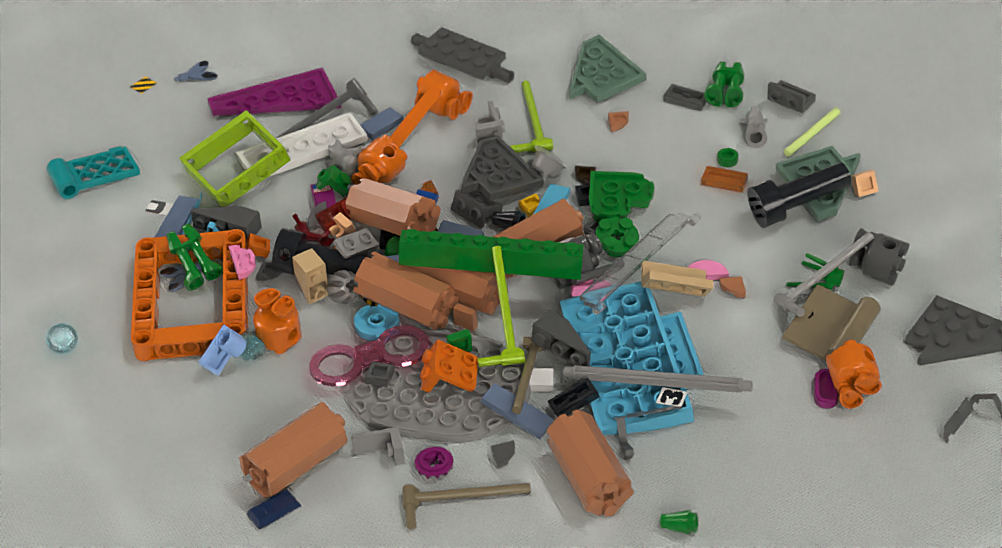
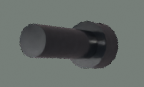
[747,162,851,228]
[272,228,372,275]

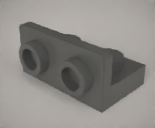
[450,190,503,228]

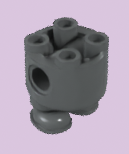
[849,228,910,286]
[554,232,602,289]

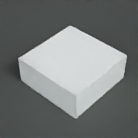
[530,368,554,392]

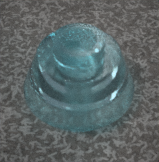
[46,323,78,354]
[240,332,266,361]

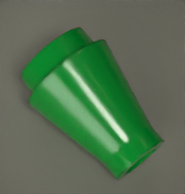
[660,510,698,535]

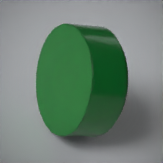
[717,148,738,167]

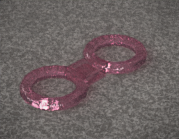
[309,325,430,387]

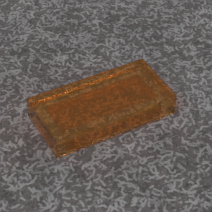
[701,166,748,192]

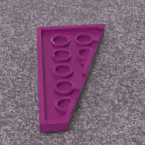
[207,67,341,116]

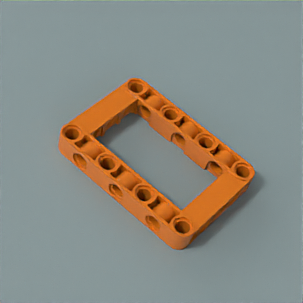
[131,229,248,361]

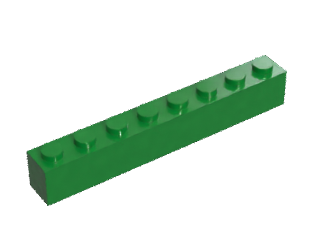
[399,229,584,280]

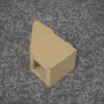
[292,248,329,304]

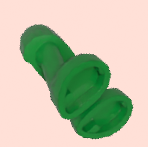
[704,61,744,108]
[166,223,223,291]

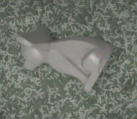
[740,105,767,147]

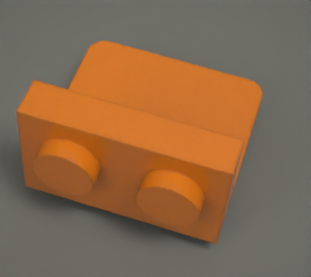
[420,339,478,393]

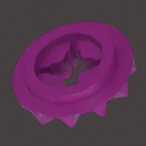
[415,447,454,479]

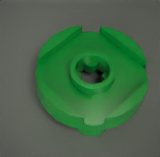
[595,217,639,258]

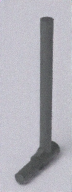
[276,78,378,138]

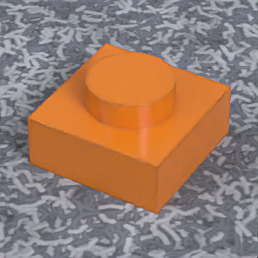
[246,233,270,258]

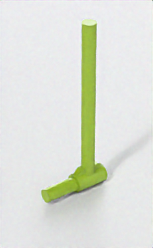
[510,80,553,153]
[477,246,525,367]

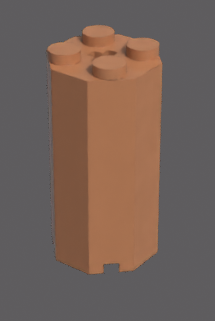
[345,178,441,236]
[492,198,584,279]
[353,251,459,330]
[408,266,508,315]
[239,401,348,498]
[547,409,634,517]

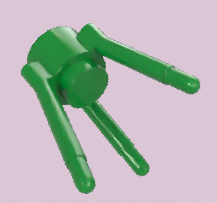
[786,253,845,290]

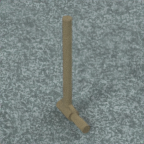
[512,336,547,414]
[402,483,531,530]

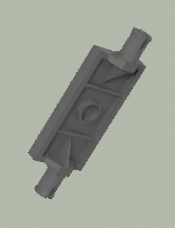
[411,27,515,83]

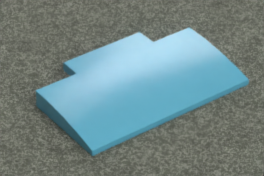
[559,281,704,435]

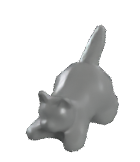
[326,139,364,178]

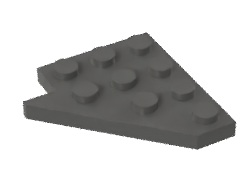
[461,136,544,201]
[905,295,1002,365]

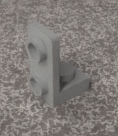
[475,101,505,145]
[333,228,379,259]
[351,427,405,465]

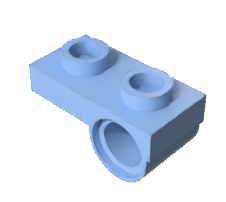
[198,324,246,376]

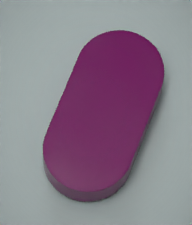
[814,369,839,409]

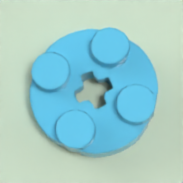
[354,304,400,341]

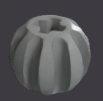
[327,270,358,304]

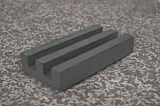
[663,84,708,111]

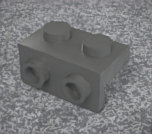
[767,80,816,114]

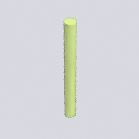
[784,108,840,157]

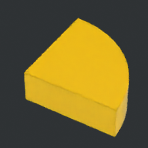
[518,193,540,217]

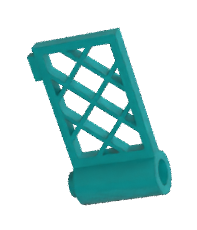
[46,146,140,199]

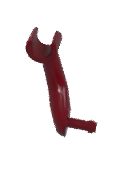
[292,214,335,247]

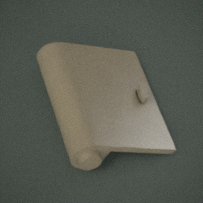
[782,284,881,361]

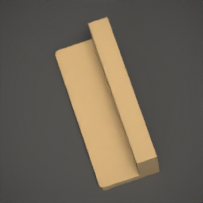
[641,261,713,297]

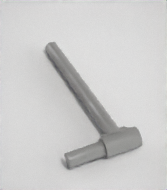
[773,232,874,317]

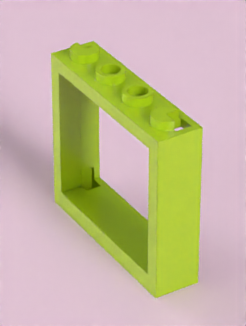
[179,110,291,207]

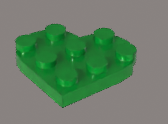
[589,171,655,221]

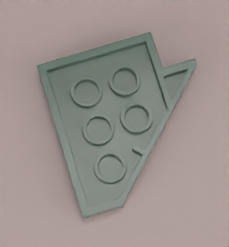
[569,34,647,103]
[776,145,861,222]

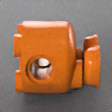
[414,69,473,120]
[351,135,408,185]
[253,288,302,354]
[826,340,882,409]

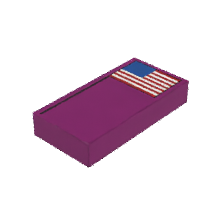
[310,184,338,216]

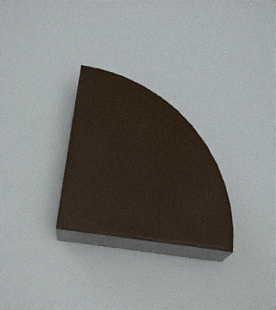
[575,166,596,184]

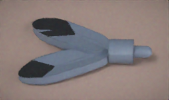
[174,61,218,82]
[160,263,202,292]

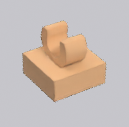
[851,170,878,197]
[329,212,356,238]

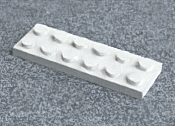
[236,112,368,177]

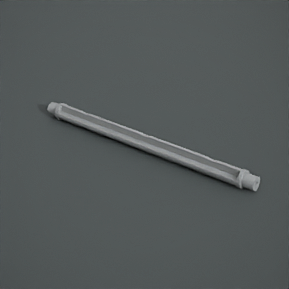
[563,365,752,393]

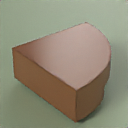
[608,111,629,132]
[719,276,746,298]

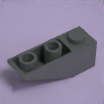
[191,206,262,243]
[532,310,591,366]

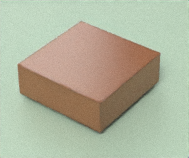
[453,303,478,332]

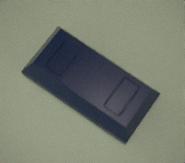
[246,489,301,530]

